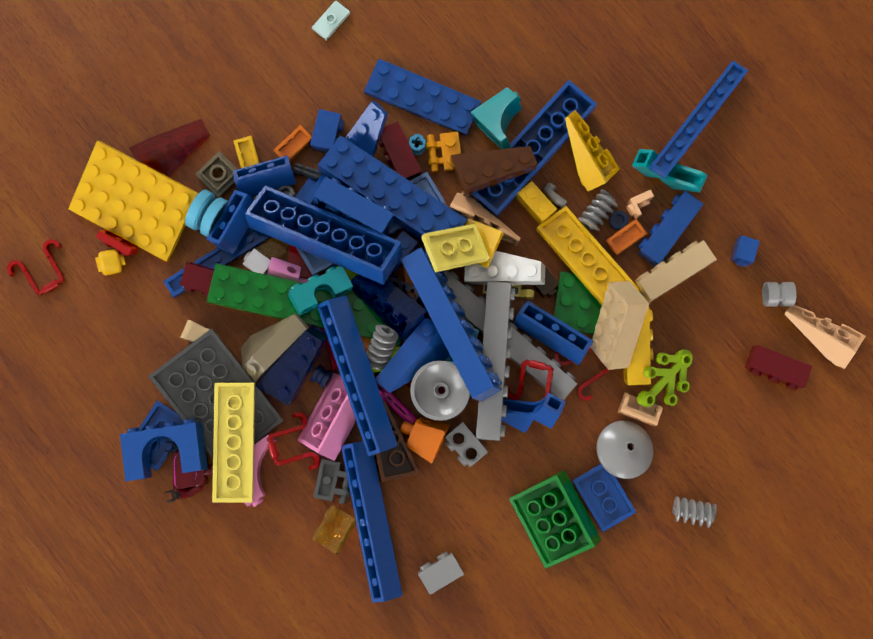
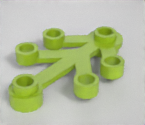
[637,349,693,407]

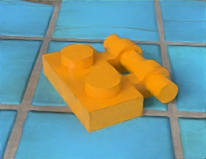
[426,132,461,173]

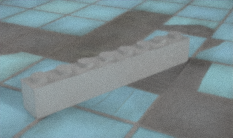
[476,282,515,441]

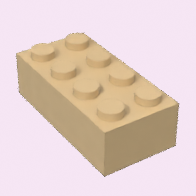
[634,240,717,303]
[590,281,649,370]

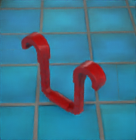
[7,239,65,295]
[554,348,610,401]
[507,359,563,400]
[267,412,320,470]

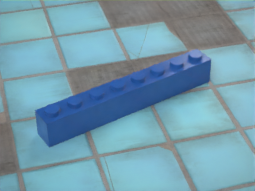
[317,295,398,456]
[341,441,403,603]

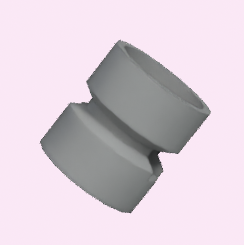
[762,282,796,307]

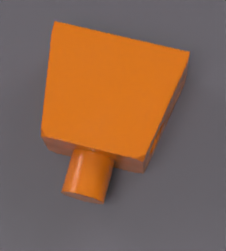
[400,417,450,463]

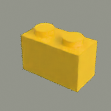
[516,181,557,225]

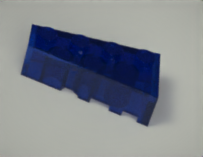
[351,274,427,341]
[255,326,328,406]

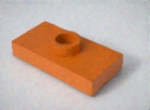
[273,125,312,162]
[605,219,647,256]

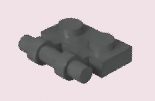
[313,459,350,504]

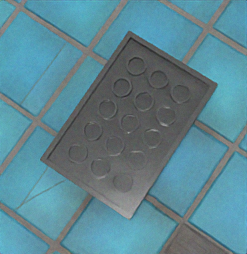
[148,328,284,458]

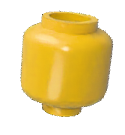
[95,249,125,276]

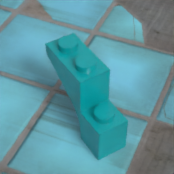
[632,149,708,192]

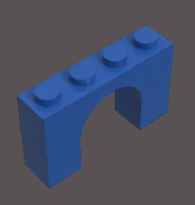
[120,419,208,482]

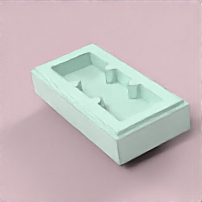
[312,0,350,41]

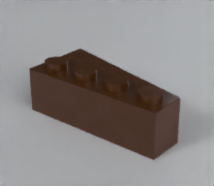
[450,146,537,196]
[375,400,420,482]

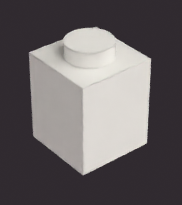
[243,249,270,275]

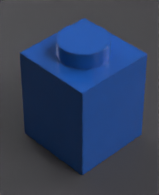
[730,235,760,267]

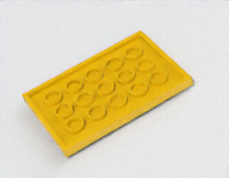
[68,141,199,262]

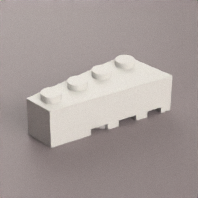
[464,251,545,285]

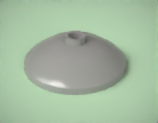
[410,361,470,421]
[596,421,653,479]

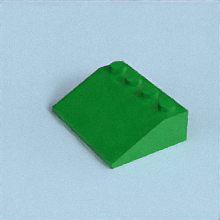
[509,470,602,569]

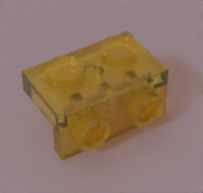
[312,506,356,555]

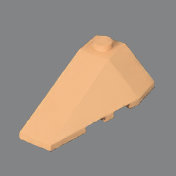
[785,305,866,369]

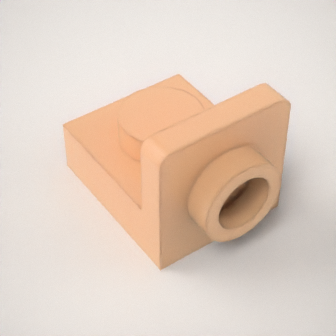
[627,189,654,219]

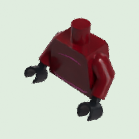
[164,441,213,503]

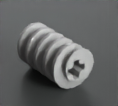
[578,189,618,231]
[366,324,398,370]
[672,496,717,528]

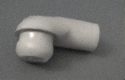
[543,182,567,208]

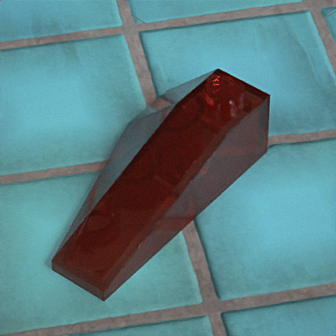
[129,119,210,177]

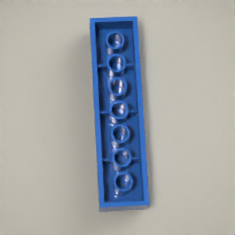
[469,80,597,218]
[318,135,467,242]
[245,186,402,285]
[401,248,502,401]

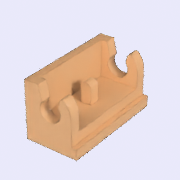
[617,392,663,426]

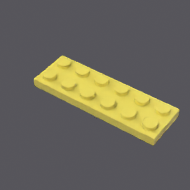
[212,383,255,503]

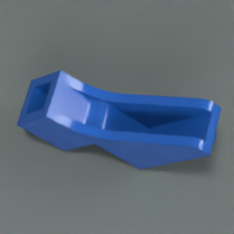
[502,393,566,433]

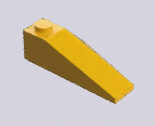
[565,110,619,191]

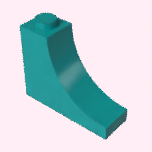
[471,87,522,149]

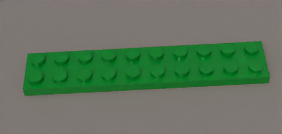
[207,263,407,345]

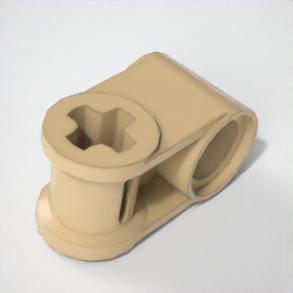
[180,320,220,343]

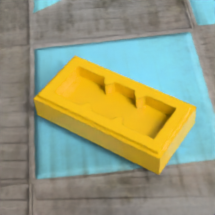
[233,136,260,168]

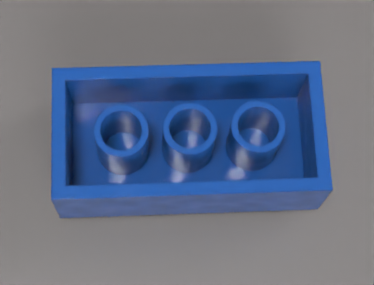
[313,177,394,236]

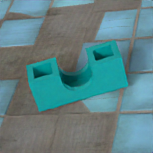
[288,266,353,316]

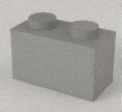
[418,551,464,595]

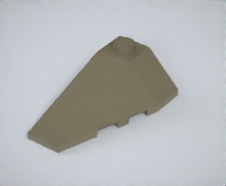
[241,313,309,382]

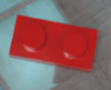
[96,229,139,256]

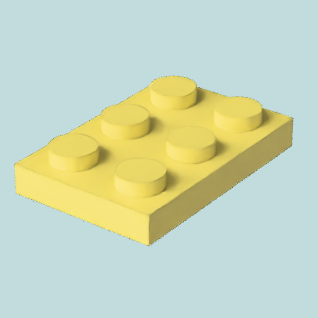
[421,224,490,272]

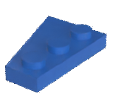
[345,101,388,156]

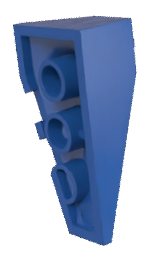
[376,317,450,394]

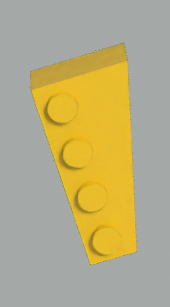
[623,307,653,385]

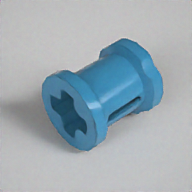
[409,134,426,156]

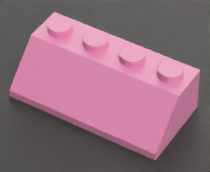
[297,373,356,461]

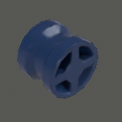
[310,364,333,388]

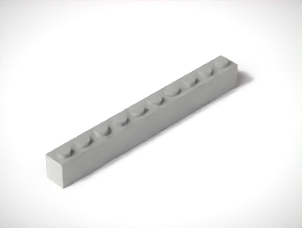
[443,270,577,400]

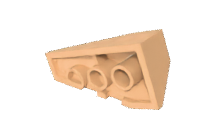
[450,192,520,246]

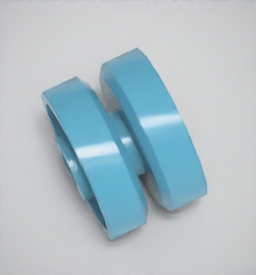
[185,189,228,237]

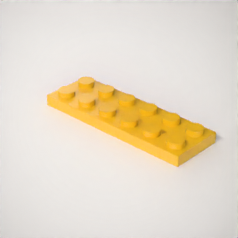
[536,206,641,305]

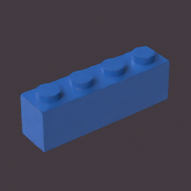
[638,191,703,266]
[514,300,594,366]

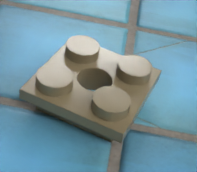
[195,151,237,198]

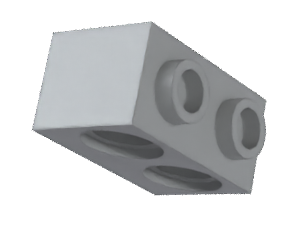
[445,422,488,467]

